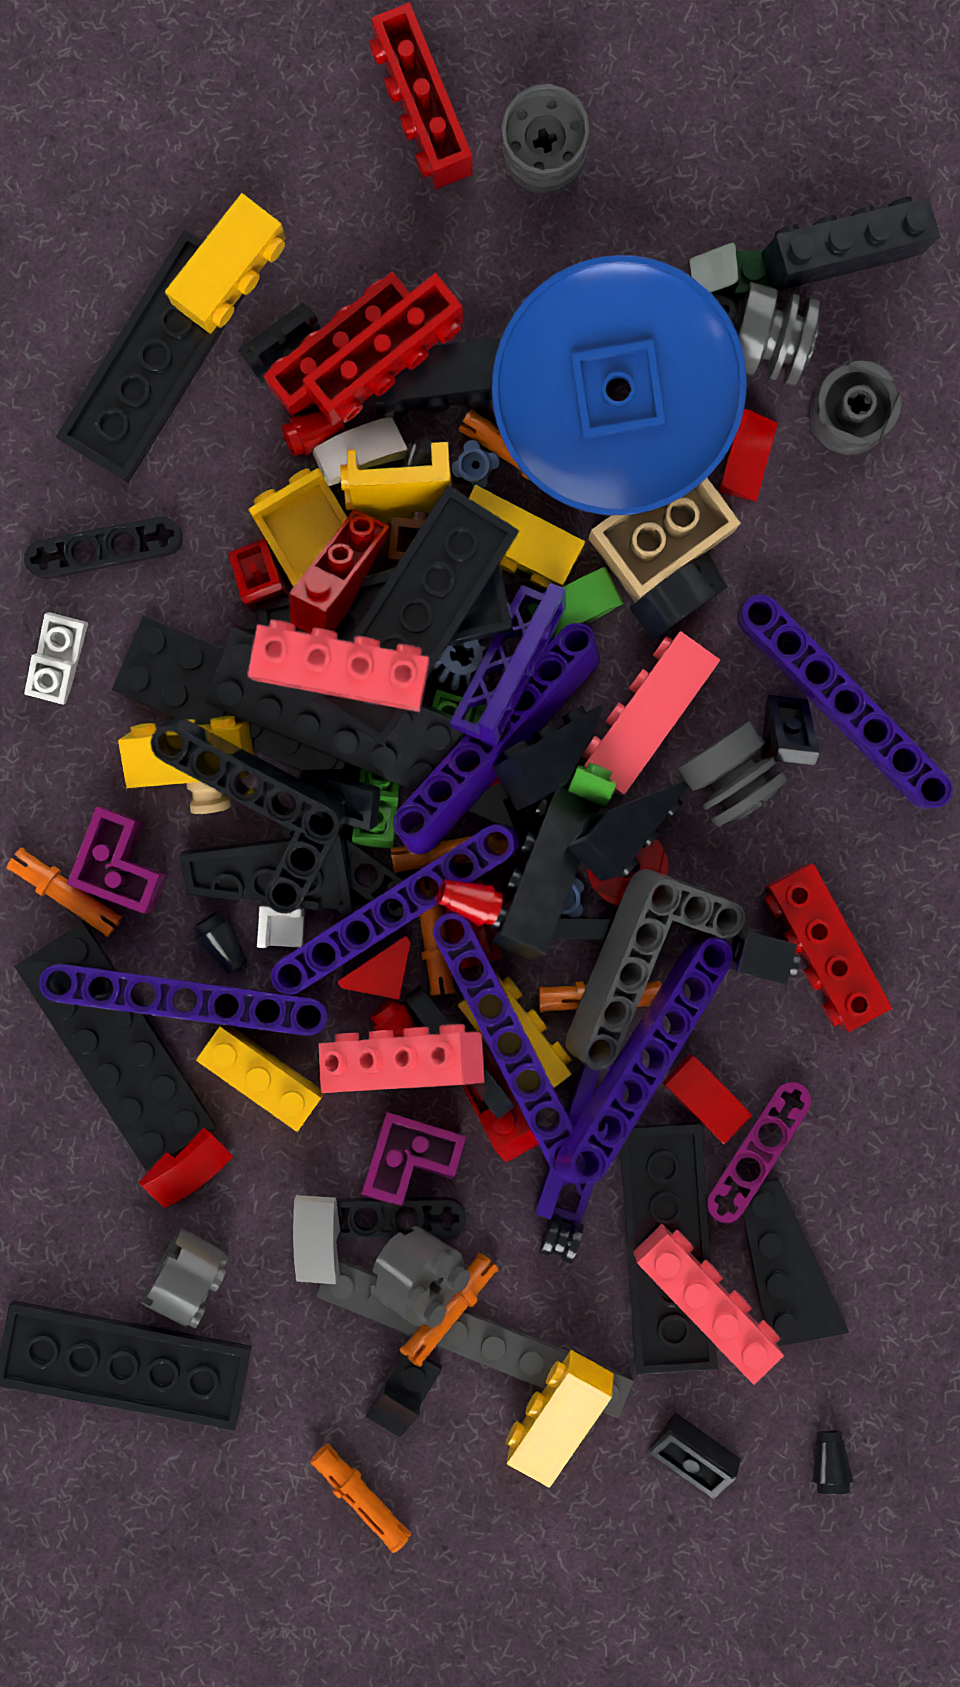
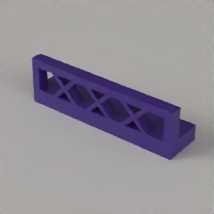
[450,583,566,746]
[534,1062,627,1223]

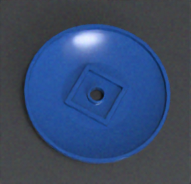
[492,255,747,516]

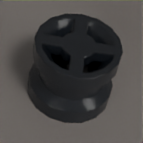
[540,1214,584,1264]

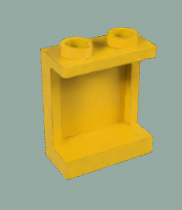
[340,442,452,523]
[248,468,347,587]

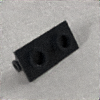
[238,303,322,384]

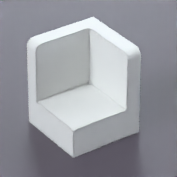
[257,904,306,948]

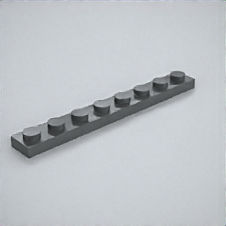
[316,1259,634,1419]

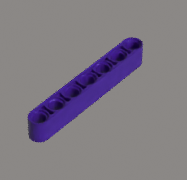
[737,594,953,809]
[393,623,600,854]
[271,823,519,995]
[433,911,586,1174]
[555,937,733,1183]
[39,964,327,1036]

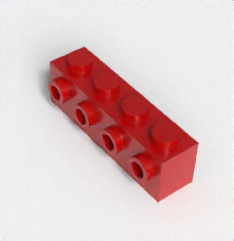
[368,2,473,190]
[263,271,410,417]
[302,273,463,426]
[763,863,893,1032]

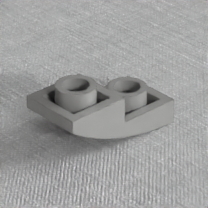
[293,1195,340,1284]

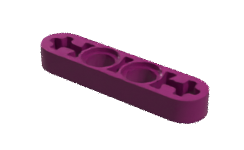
[708,1082,811,1223]

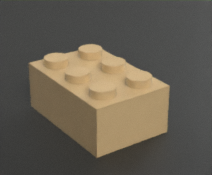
[588,478,741,603]

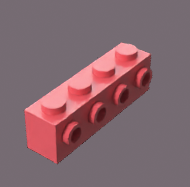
[248,620,429,712]
[581,631,720,796]
[319,1024,484,1093]
[633,1224,784,1385]

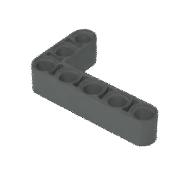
[565,869,745,1071]

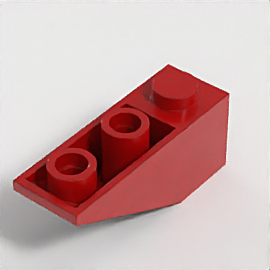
[289,509,390,634]
[462,1029,539,1163]

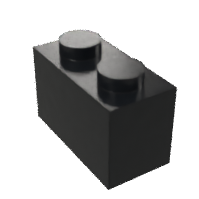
[729,929,800,985]

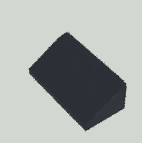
[647,1412,741,1499]

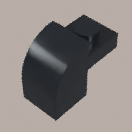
[630,554,728,641]

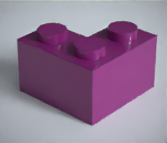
[67,807,168,914]
[362,1112,466,1207]

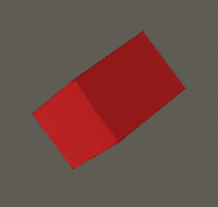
[228,538,288,611]
[337,934,412,1000]

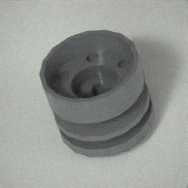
[501,84,589,194]
[735,282,820,386]
[677,720,789,827]

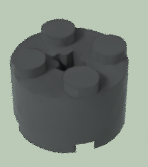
[809,361,902,455]
[371,1226,470,1328]
[140,1228,229,1328]

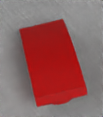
[662,1054,752,1144]
[138,1127,233,1208]

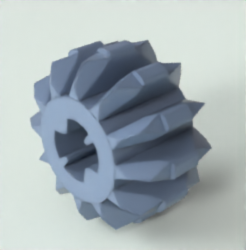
[433,638,496,691]

